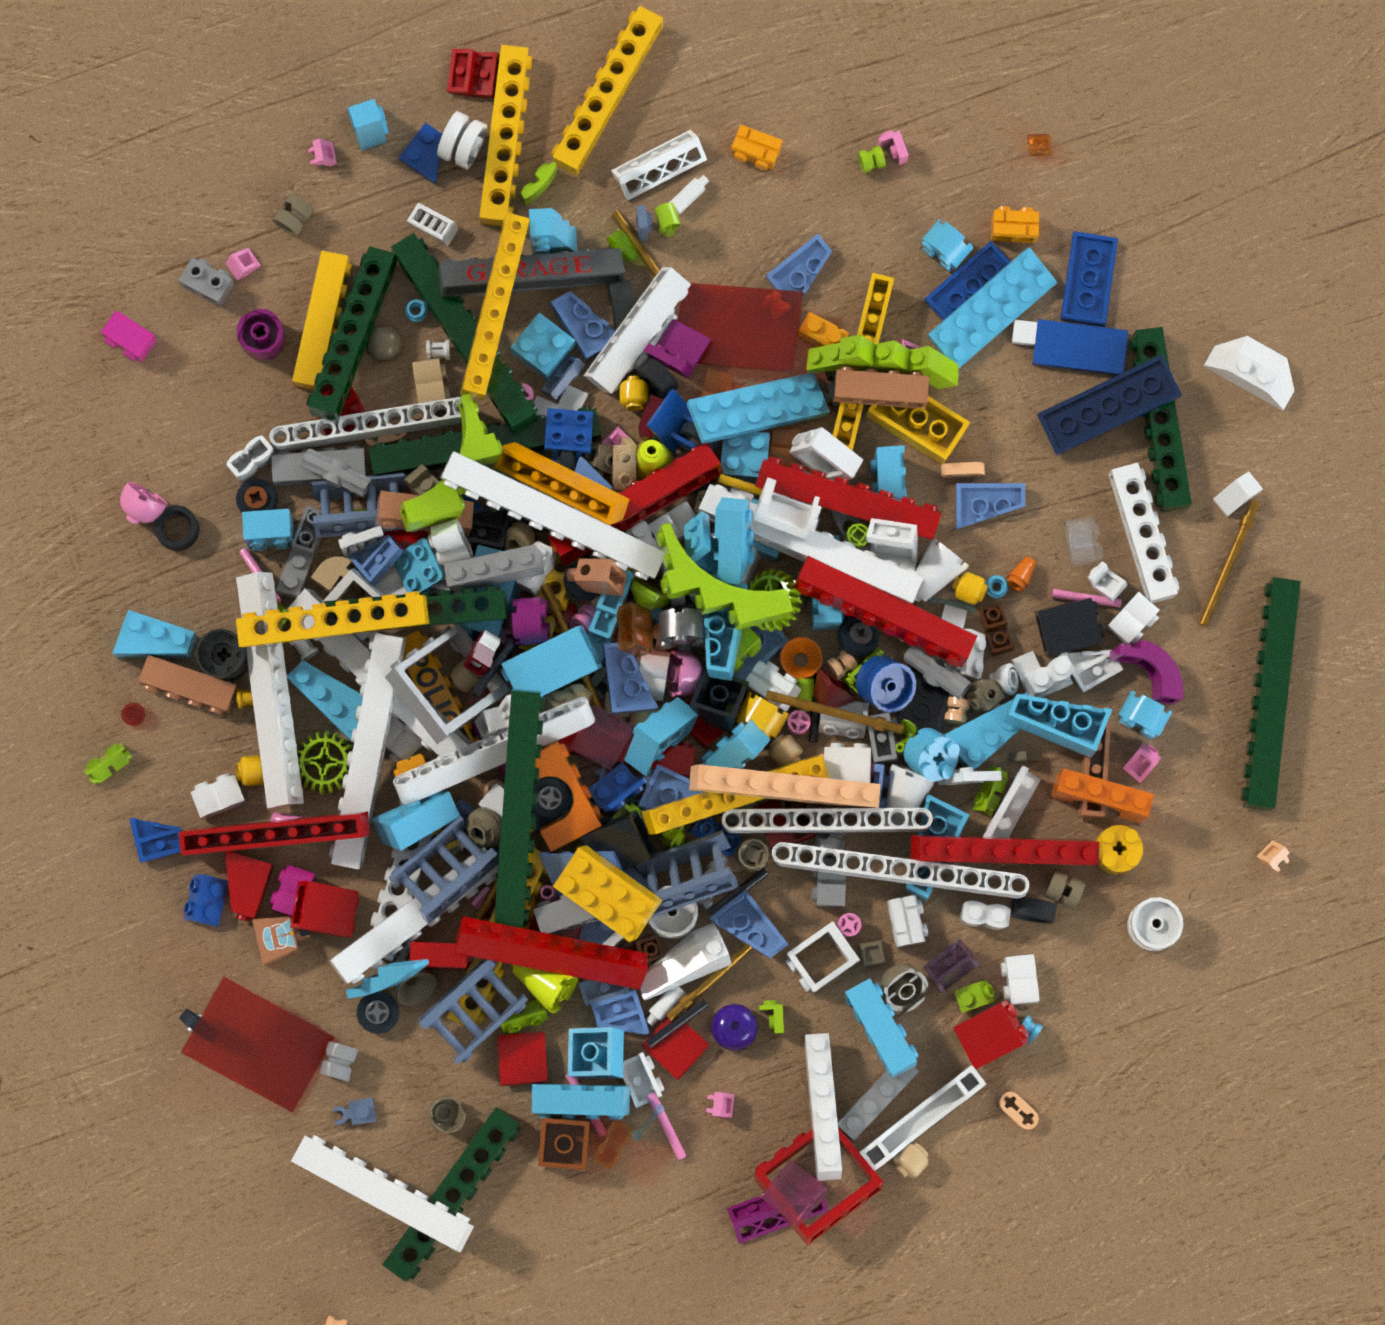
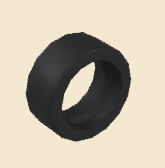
[154,505,200,551]
[1010,897,1057,924]

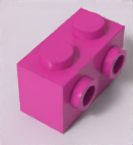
[101,310,157,363]

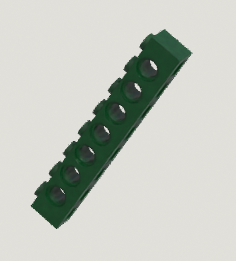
[307,246,398,423]
[1130,327,1192,512]
[323,586,509,630]
[382,1107,520,1282]

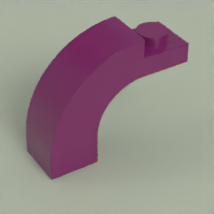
[1110,640,1183,705]

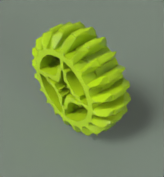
[748,569,803,632]
[297,731,353,794]

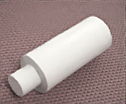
[670,175,709,215]
[646,986,686,1026]

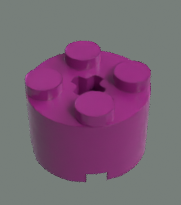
[237,309,286,360]
[512,597,551,646]

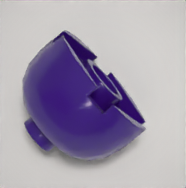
[711,1004,758,1051]

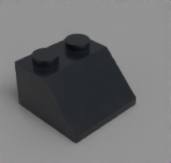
[689,667,749,733]

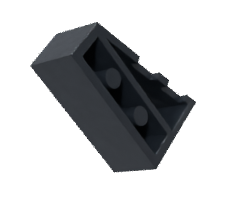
[466,507,511,551]

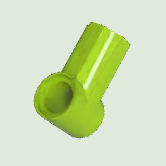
[654,202,681,237]

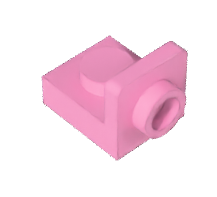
[877,131,909,165]
[1123,743,1161,783]

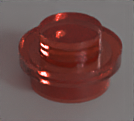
[121,703,145,726]

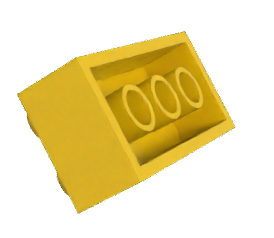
[866,396,970,465]
[553,845,662,942]

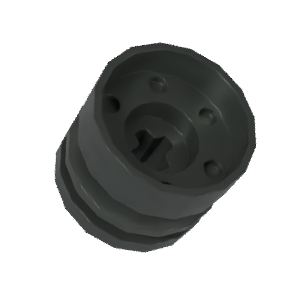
[195,628,248,681]

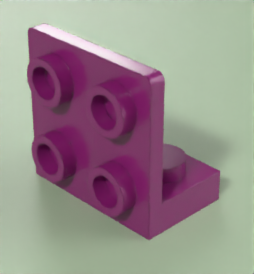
[644,319,711,379]

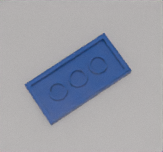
[1060,231,1118,327]
[924,241,1011,321]
[1032,319,1128,376]

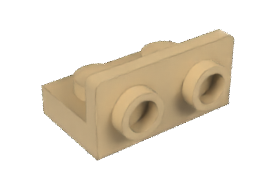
[612,437,637,491]

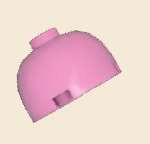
[120,481,168,525]
[666,651,704,697]

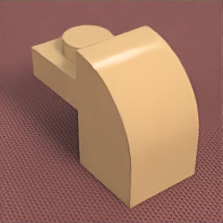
[311,556,364,593]

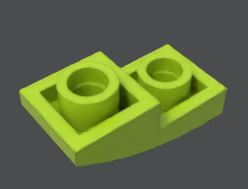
[521,162,557,206]

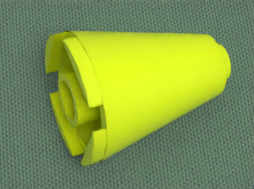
[636,440,674,481]
[512,965,579,1014]

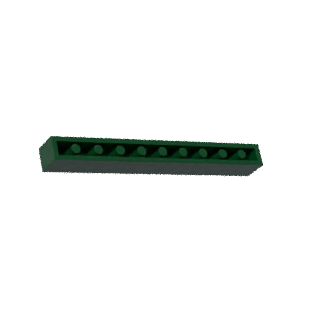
[391,233,538,434]
[369,407,601,476]
[1240,577,1301,811]
[494,689,545,928]

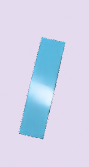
[588,570,635,665]
[346,959,429,999]

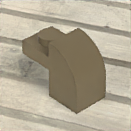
[404,464,439,495]

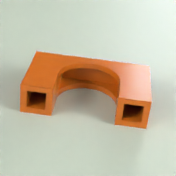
[536,740,603,852]
[1050,768,1154,823]

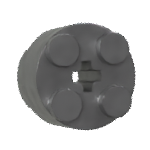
[659,608,705,652]

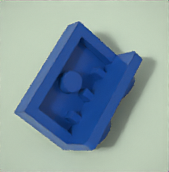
[184,874,228,927]

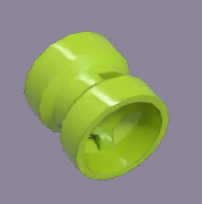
[857,145,886,173]
[845,523,868,549]

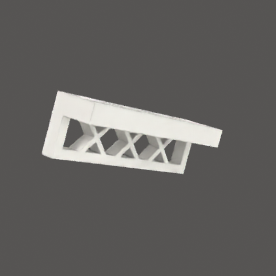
[611,130,707,200]
[982,766,1041,837]

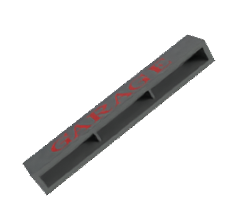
[438,247,625,297]

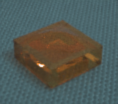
[1027,134,1052,156]

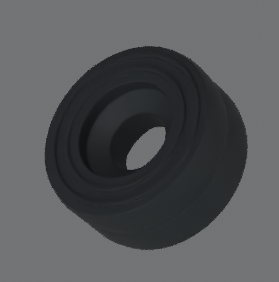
[637,358,679,400]

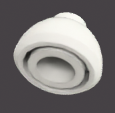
[989,663,1019,695]

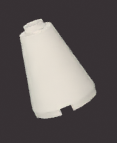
[915,538,969,602]
[886,763,935,826]

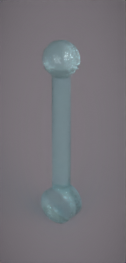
[928,595,975,612]
[633,1104,665,1140]

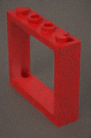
[754,1127,884,1246]

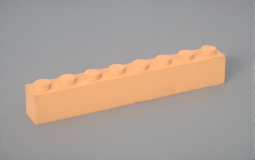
[689,764,880,808]

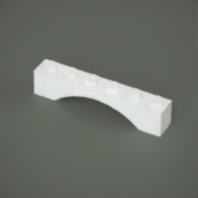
[859,1065,986,1171]

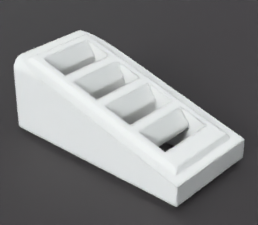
[406,203,459,246]

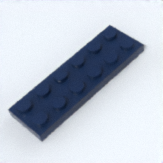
[1037,354,1182,456]

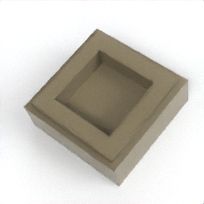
[858,940,886,968]

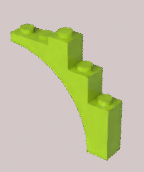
[806,335,959,389]
[399,393,502,532]
[656,523,793,630]

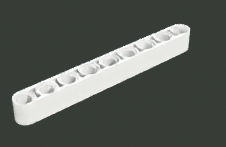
[269,397,462,451]
[393,697,595,804]
[722,808,933,833]

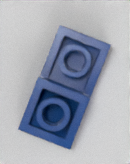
[688,817,742,858]

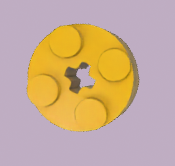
[736,692,789,741]
[1095,825,1143,875]

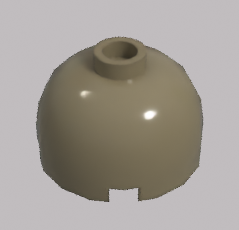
[880,964,928,1012]

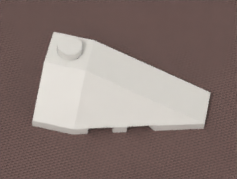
[640,922,732,1001]

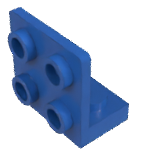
[588,762,647,813]

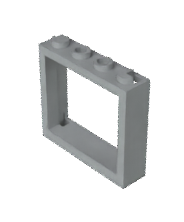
[385,624,511,744]

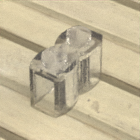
[1063,516,1103,568]

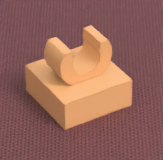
[1256,840,1290,872]

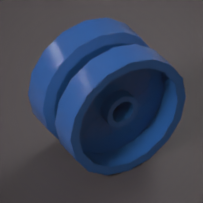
[856,655,916,712]

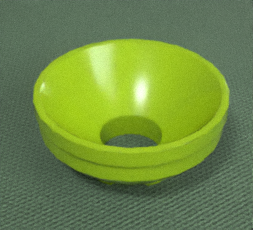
[630,579,671,611]

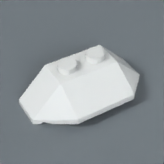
[1204,336,1294,411]

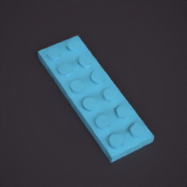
[927,247,1057,368]
[687,373,830,444]

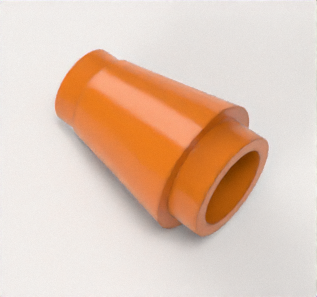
[1006,556,1036,592]

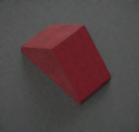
[813,669,856,708]

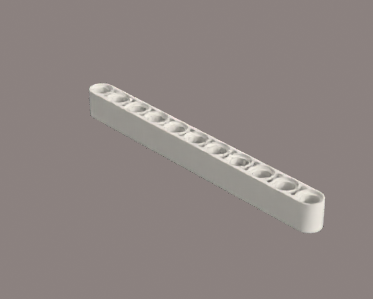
[772,842,1029,899]

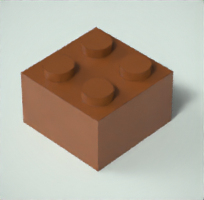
[538,1118,590,1170]

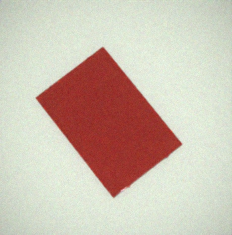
[678,283,804,372]
[181,976,334,1113]

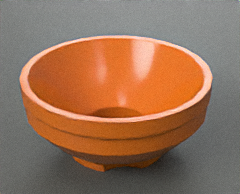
[780,637,822,679]

